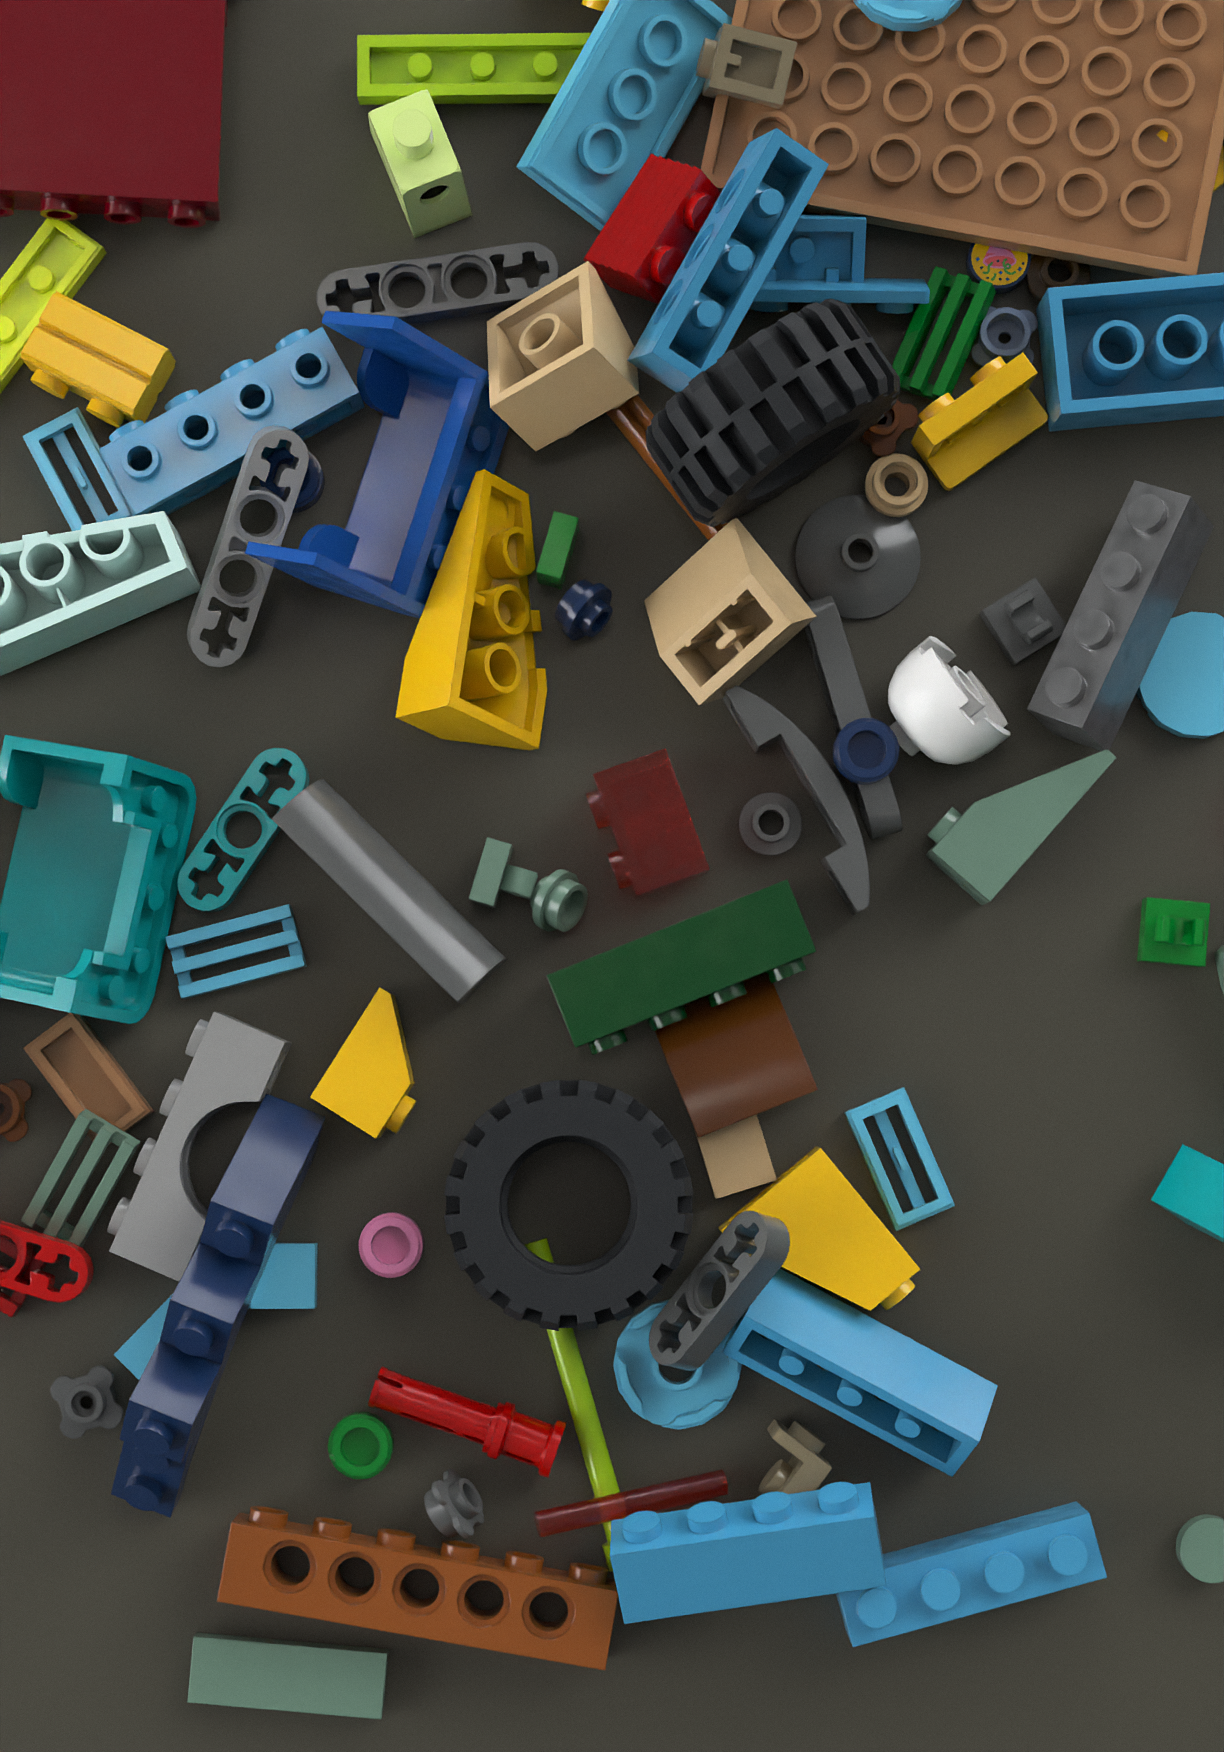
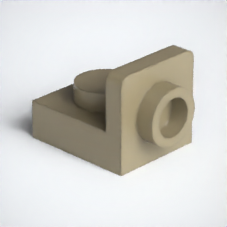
[695,23,797,109]
[758,1419,832,1494]

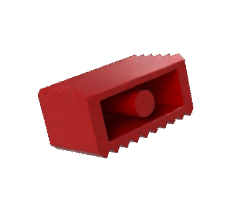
[583,153,721,304]

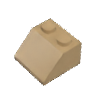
[487,261,639,451]

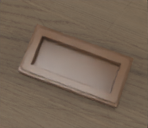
[23,1013,154,1145]

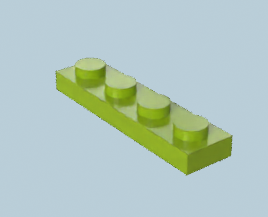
[357,33,591,105]

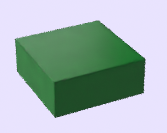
[536,511,579,590]

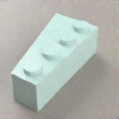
[0,511,201,676]

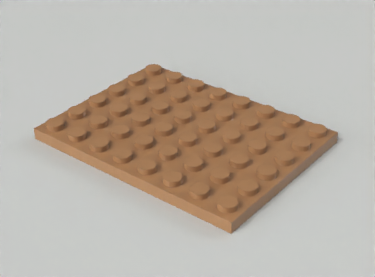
[700,0,1224,278]

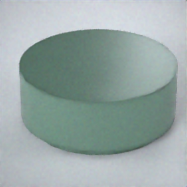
[1176,1514,1224,1583]

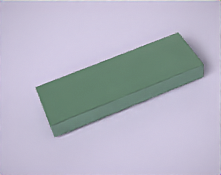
[187,1632,389,1719]

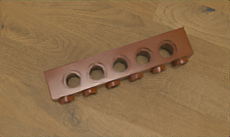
[217,1506,618,1670]

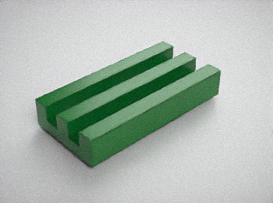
[892,266,996,401]

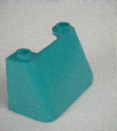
[0,735,197,1024]

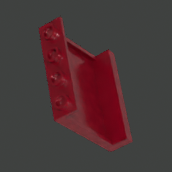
[0,0,228,228]

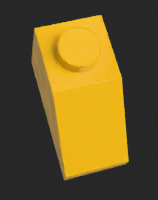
[310,987,417,1139]

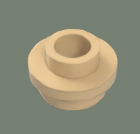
[865,453,928,517]

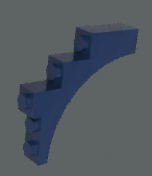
[111,1093,326,1518]

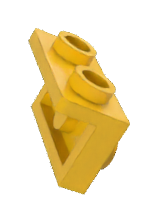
[911,352,1048,491]

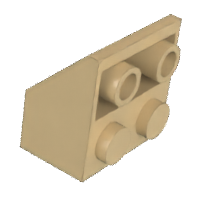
[644,518,817,705]

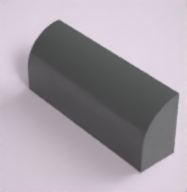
[271,779,507,1005]

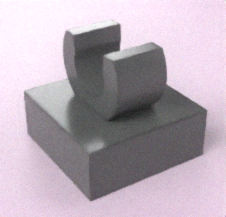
[979,577,1066,667]

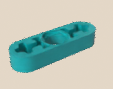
[177,748,309,913]

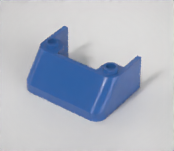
[245,311,509,618]

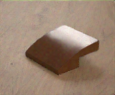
[655,972,818,1138]

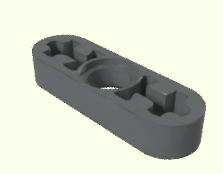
[649,1211,790,1371]

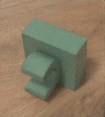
[468,837,538,910]

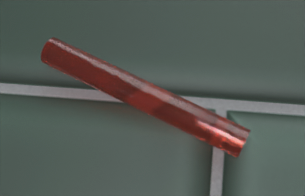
[534,1469,728,1538]

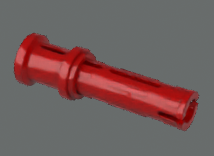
[368,1366,567,1478]

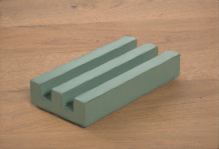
[21,1109,141,1247]

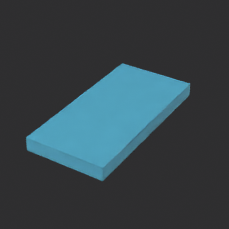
[516,0,732,231]

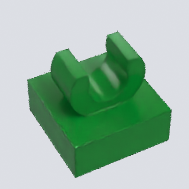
[1137,897,1211,967]

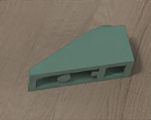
[925,749,1117,905]

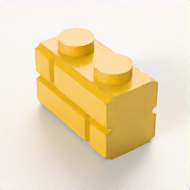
[20,291,176,428]

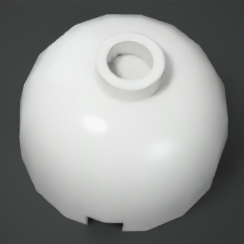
[888,636,1011,765]

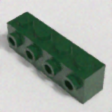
[546,879,816,1055]

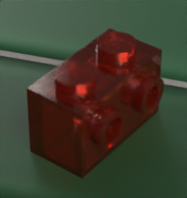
[585,748,710,899]

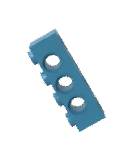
[627,128,829,393]

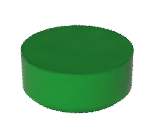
[328,1412,394,1479]

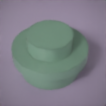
[530,869,588,932]

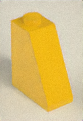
[718,1147,920,1311]

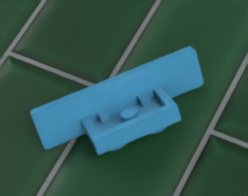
[750,214,930,314]

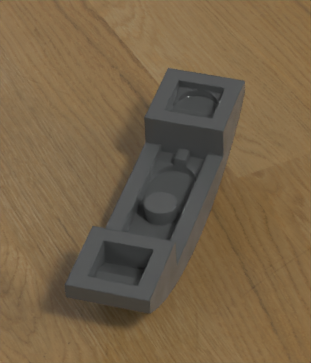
[723,685,870,916]

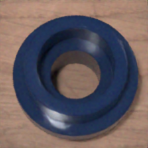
[555,579,613,641]

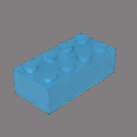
[1036,272,1224,431]

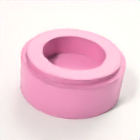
[359,1212,424,1278]

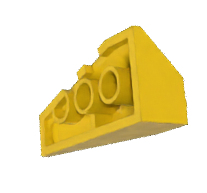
[395,469,547,751]

